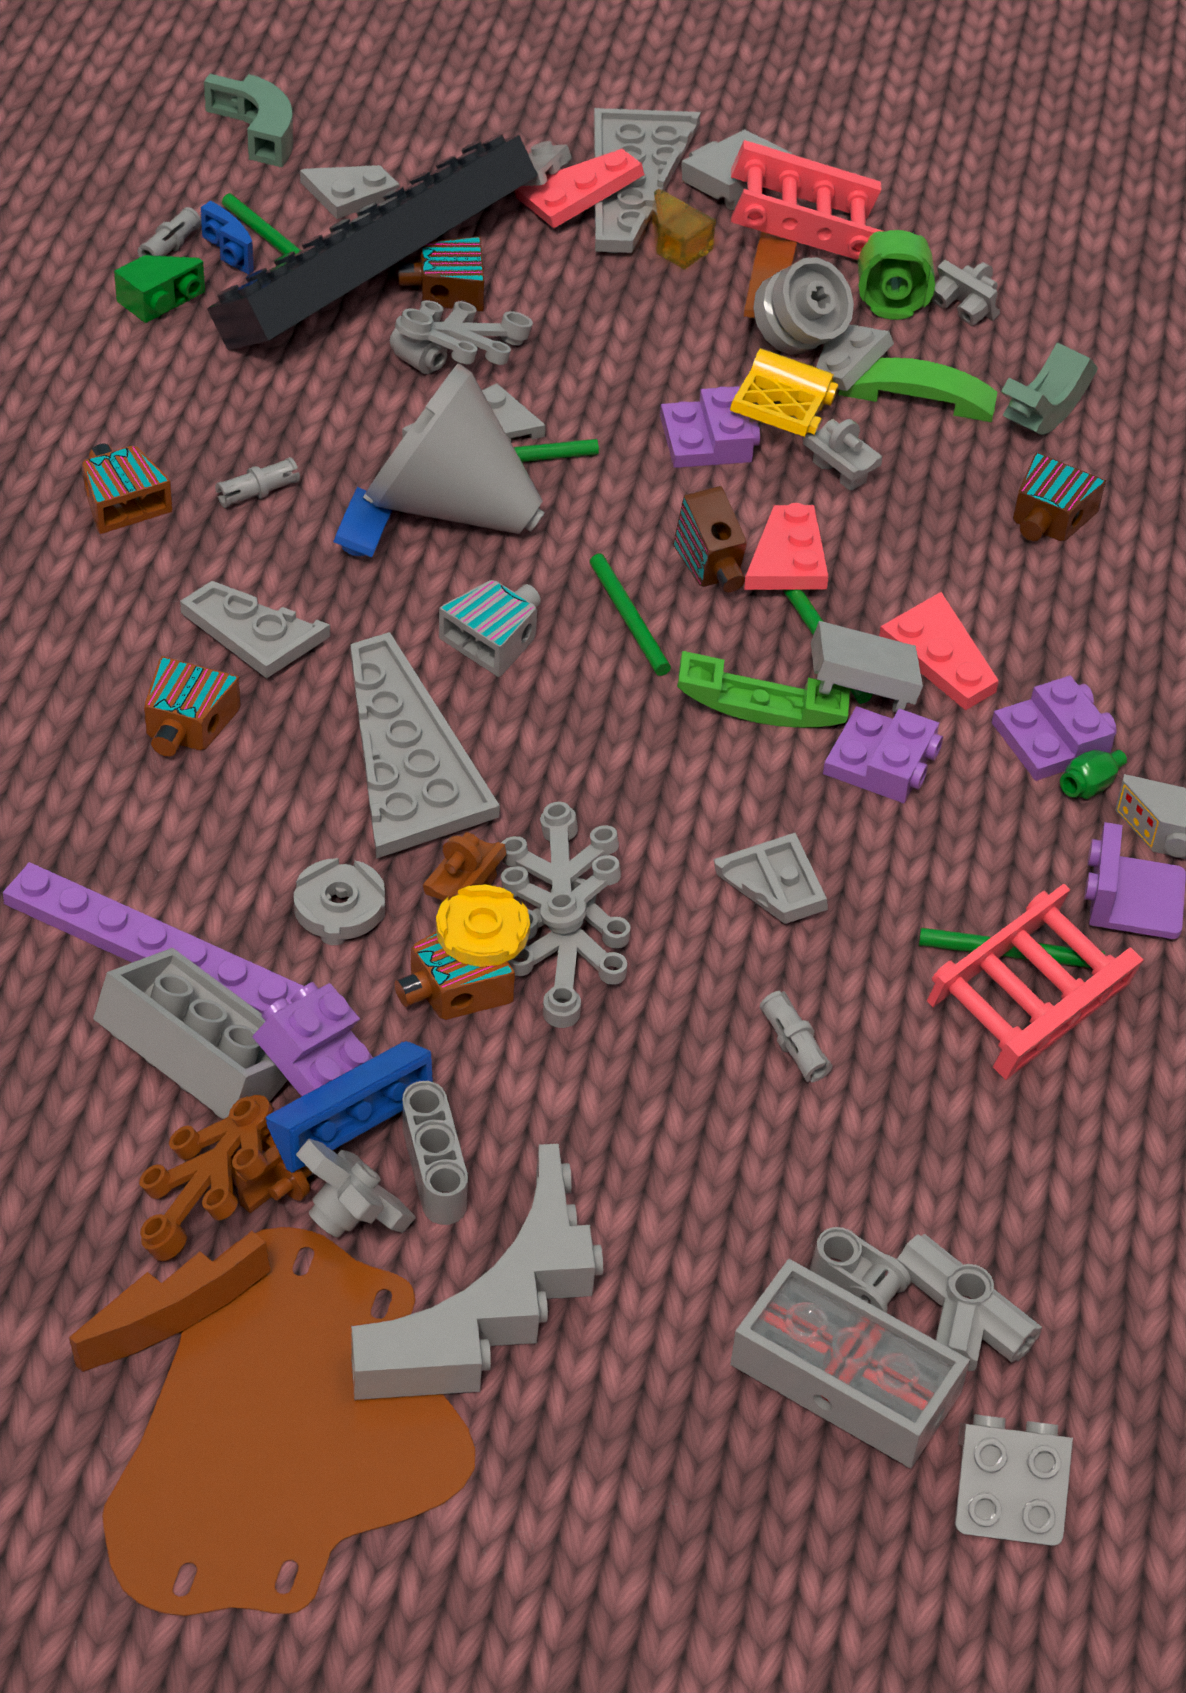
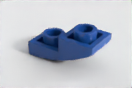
[200,200,254,275]
[333,487,392,557]

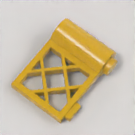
[730,348,839,437]

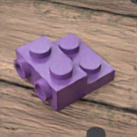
[660,386,760,468]
[992,675,1117,781]
[823,706,943,803]
[252,982,373,1096]

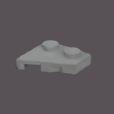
[522,141,572,186]
[816,324,894,391]

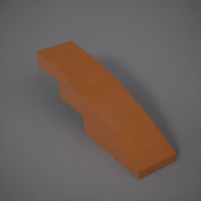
[744,232,797,318]
[69,1231,270,1372]

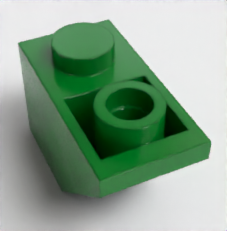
[114,255,205,324]

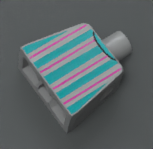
[439,580,541,677]

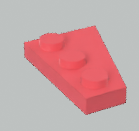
[514,149,645,228]
[744,503,828,590]
[879,592,999,710]

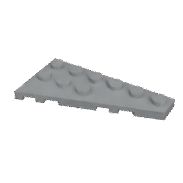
[594,108,701,254]
[350,632,500,859]

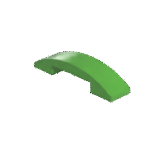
[839,358,998,422]
[677,651,850,728]

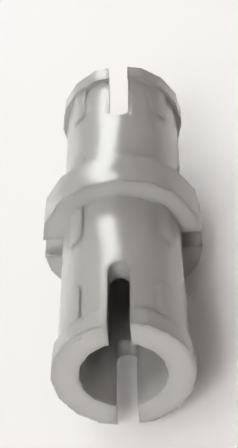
[138,207,201,258]
[215,457,300,508]
[759,991,832,1082]

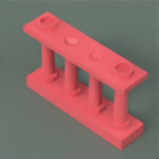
[731,140,882,260]
[927,884,1144,1080]

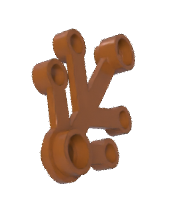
[139,1095,273,1261]

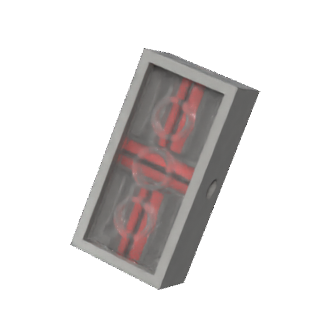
[730,1259,970,1468]

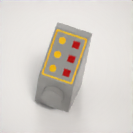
[1115,774,1186,859]

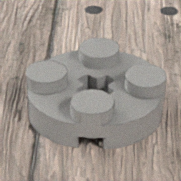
[294,858,385,945]

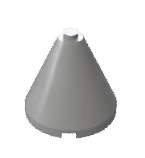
[363,363,545,534]

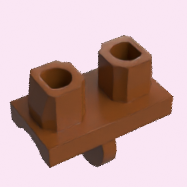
[423,832,507,903]
[231,1132,313,1213]

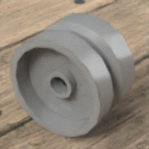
[753,257,854,355]

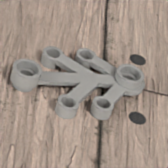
[395,300,533,365]
[501,802,621,934]
[507,877,630,1028]

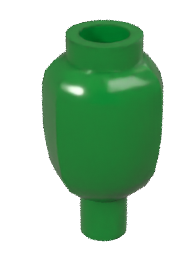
[1060,750,1127,799]

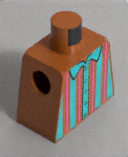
[82,443,173,534]
[144,656,241,757]
[394,931,515,1020]

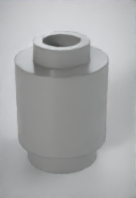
[390,328,447,374]

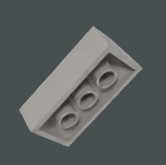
[93,948,288,1119]

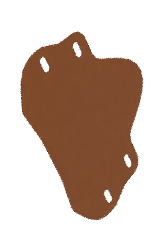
[102,1227,475,1616]

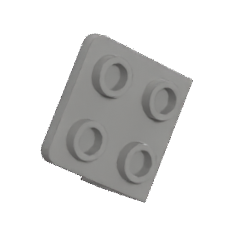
[955,1414,1073,1546]

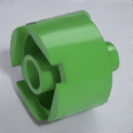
[858,230,935,320]

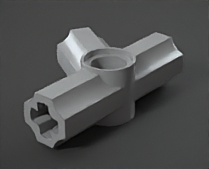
[897,1234,1042,1371]

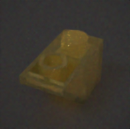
[652,188,716,270]

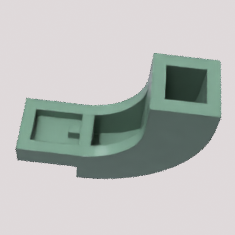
[204,74,293,168]
[1001,343,1098,434]

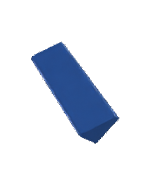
[266,1041,433,1173]

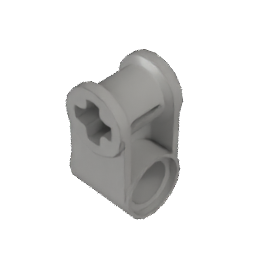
[810,1227,911,1313]

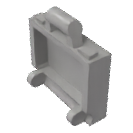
[682,129,792,210]
[811,621,923,712]

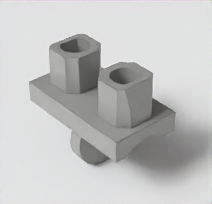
[932,260,1000,326]
[803,419,883,490]

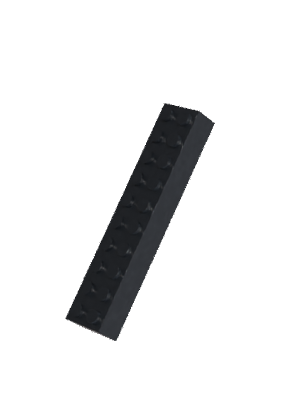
[207,134,538,350]

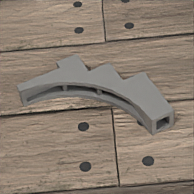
[351,1144,603,1400]

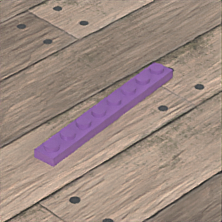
[3,862,304,1014]

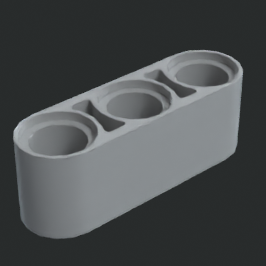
[403,1081,468,1225]

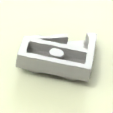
[300,165,399,219]
[713,833,828,924]

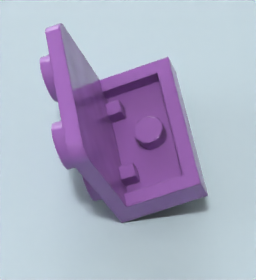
[1084,822,1186,939]

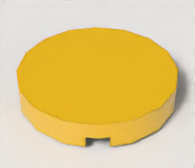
[436,884,530,967]

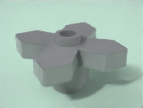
[296,1138,416,1238]

